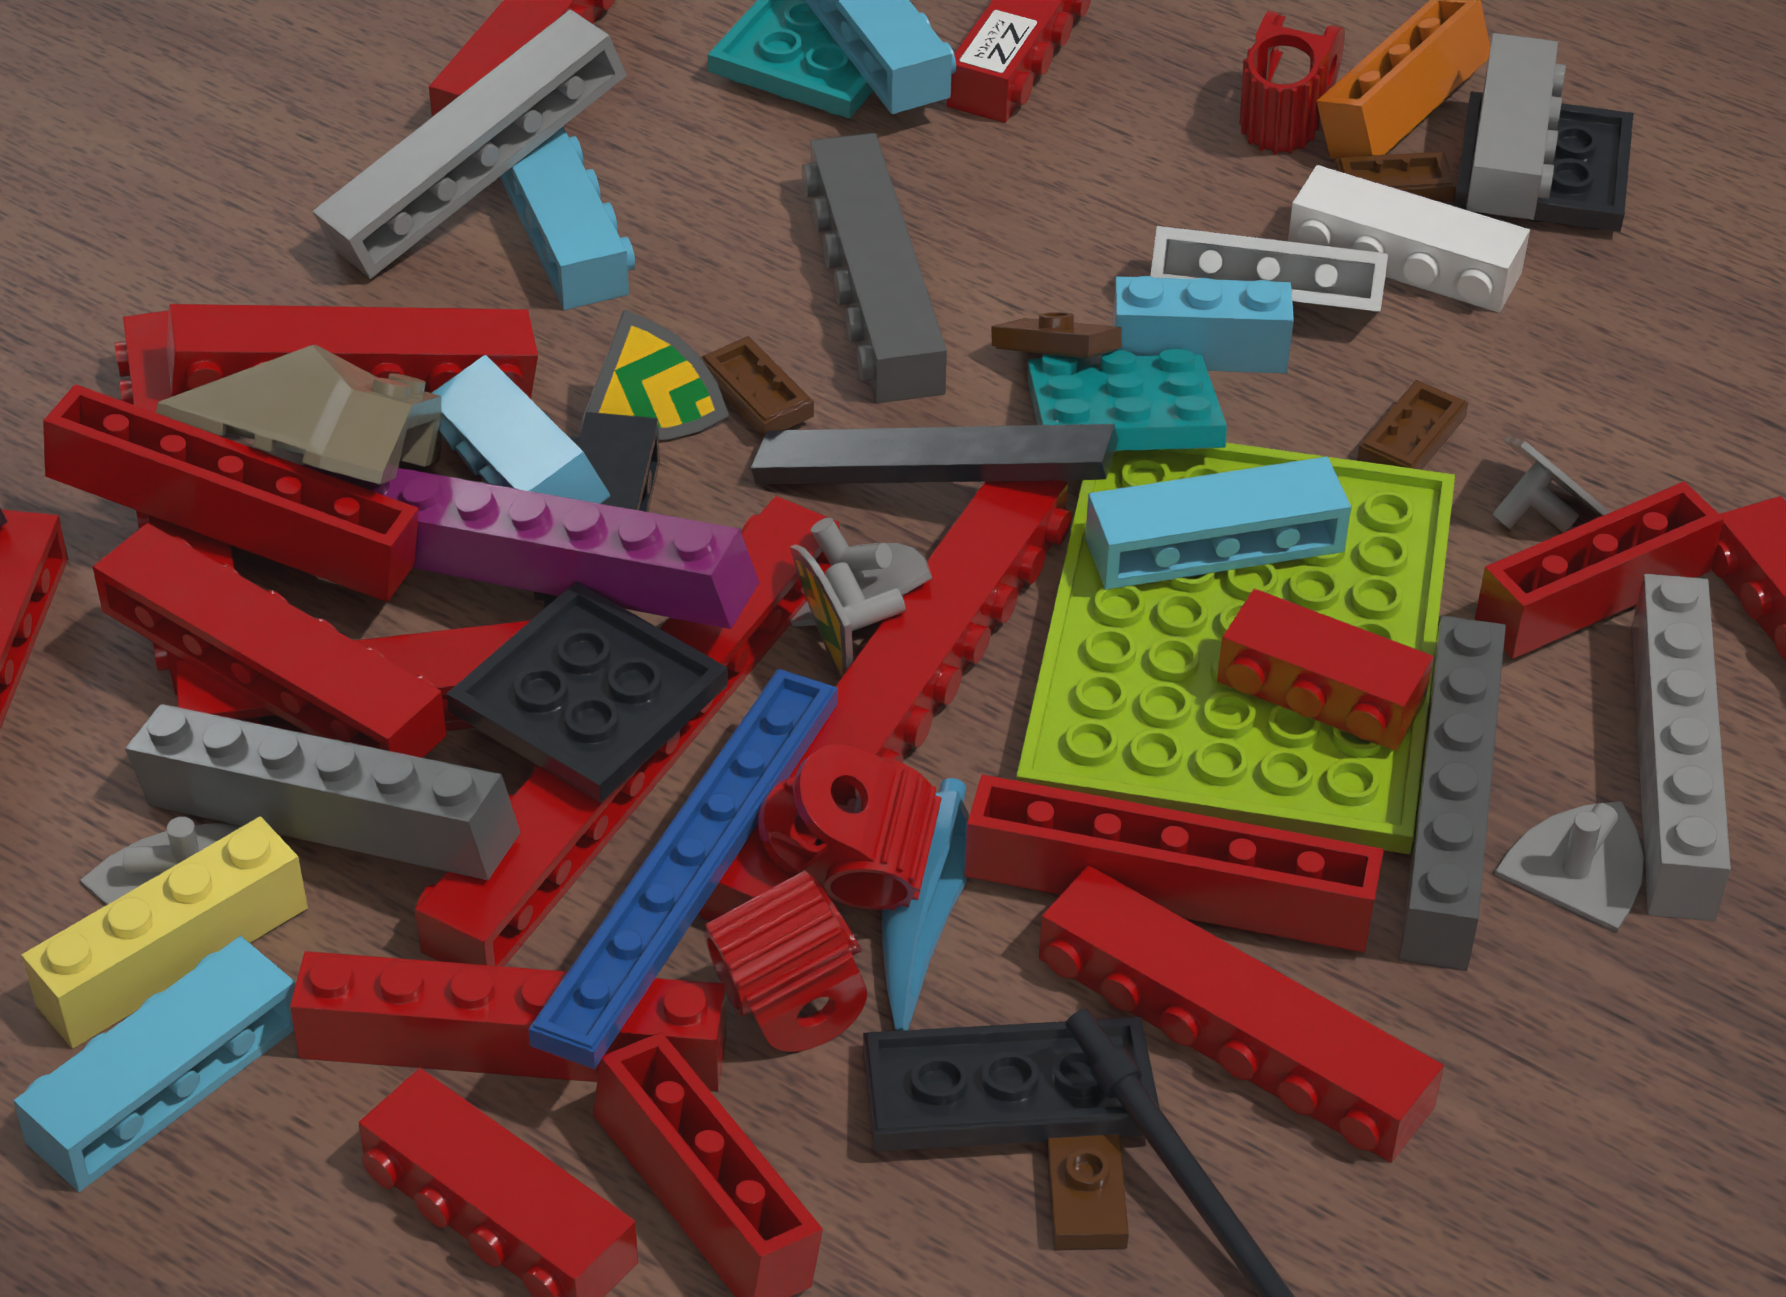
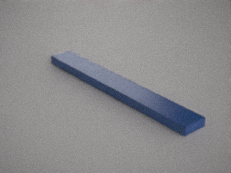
[529,669,838,1069]

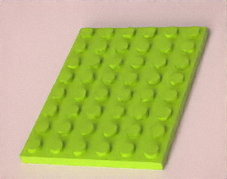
[1016,442,1455,854]

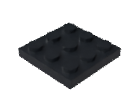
[1454,91,1634,232]
[446,581,728,803]

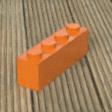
[1317,0,1490,159]

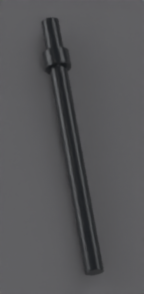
[1065,1008,1295,1297]

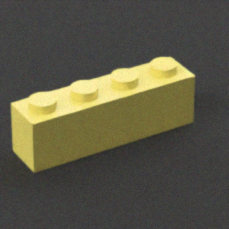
[21,816,308,1049]

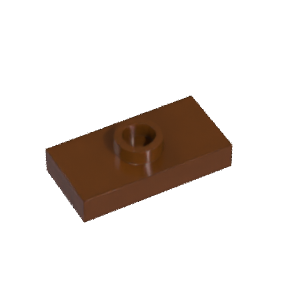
[1335,152,1456,202]
[991,312,1122,358]
[701,336,814,438]
[1357,380,1469,470]
[1046,1134,1129,1250]

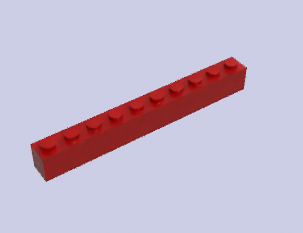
[700,481,1072,922]
[415,495,840,966]

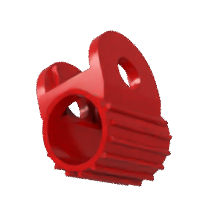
[1239,10,1345,154]
[758,743,942,911]
[705,871,867,1052]

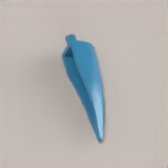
[882,778,969,1031]

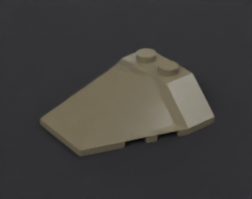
[156,345,442,484]

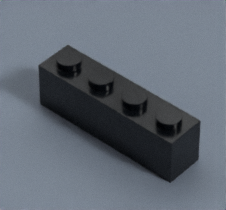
[534,412,660,608]

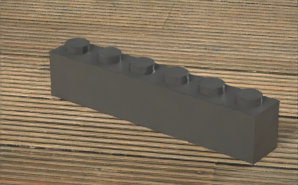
[802,133,947,403]
[1399,615,1506,971]
[125,704,521,880]

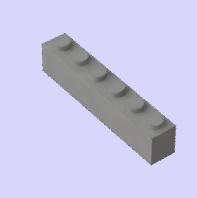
[312,9,627,279]
[1632,574,1731,921]

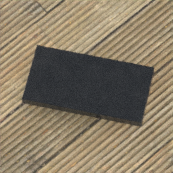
[863,1017,1160,1152]

